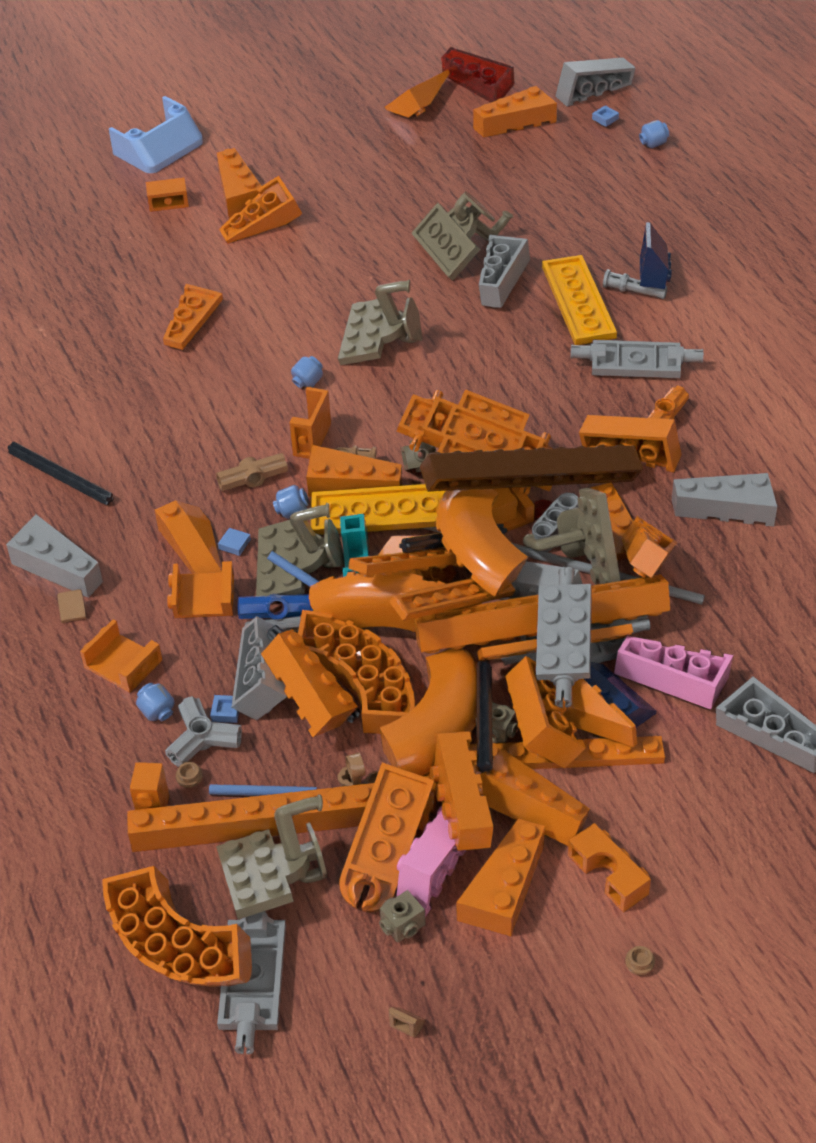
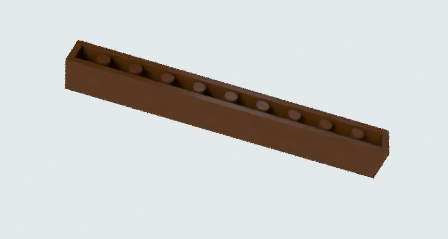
[420,444,643,492]

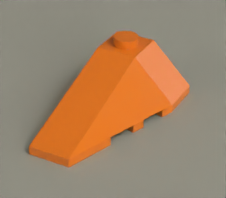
[219,176,302,243]
[155,500,222,574]
[555,679,637,747]

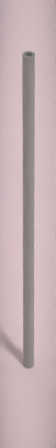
[424,527,705,605]

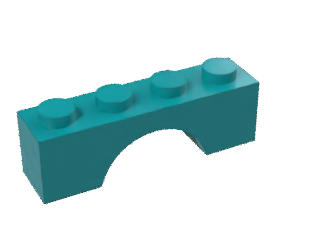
[340,514,369,577]

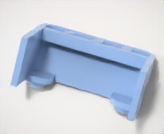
[109,96,203,173]

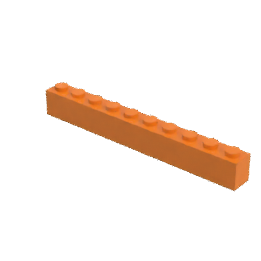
[414,574,670,654]
[127,783,374,852]

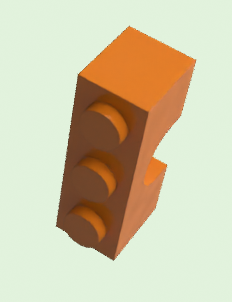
[568,823,651,913]

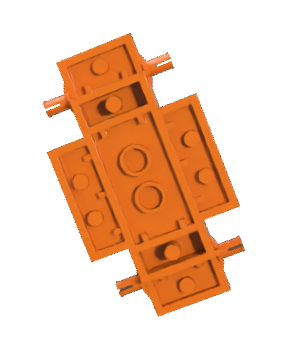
[396,389,553,495]

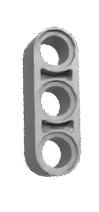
[532,493,579,552]

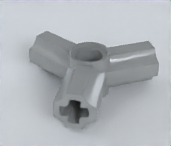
[165,696,242,767]

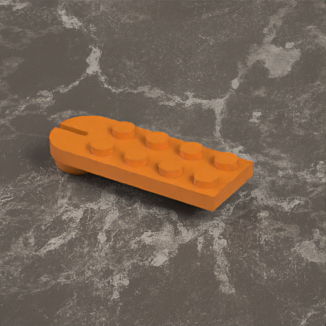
[339,762,434,912]

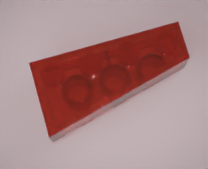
[441,47,515,103]

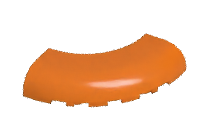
[435,489,528,597]
[309,571,482,632]
[298,610,415,734]
[380,649,477,776]
[102,866,252,987]

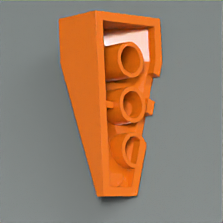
[385,70,450,118]

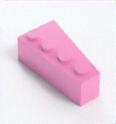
[614,636,733,709]
[396,806,466,917]

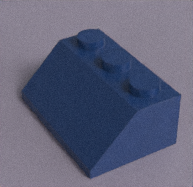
[639,222,672,289]
[584,662,657,728]

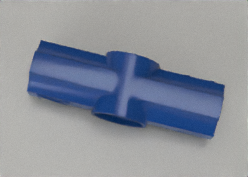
[238,594,313,620]

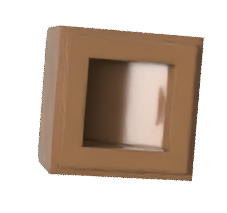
[57,590,86,623]
[389,1007,425,1038]

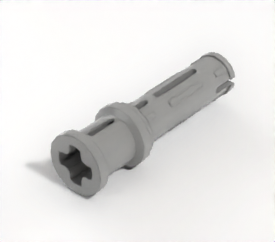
[603,269,668,299]

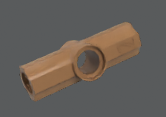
[216,453,288,492]

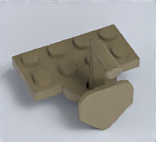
[412,191,513,280]
[338,280,422,365]
[523,488,621,585]
[256,503,345,596]
[216,794,327,920]

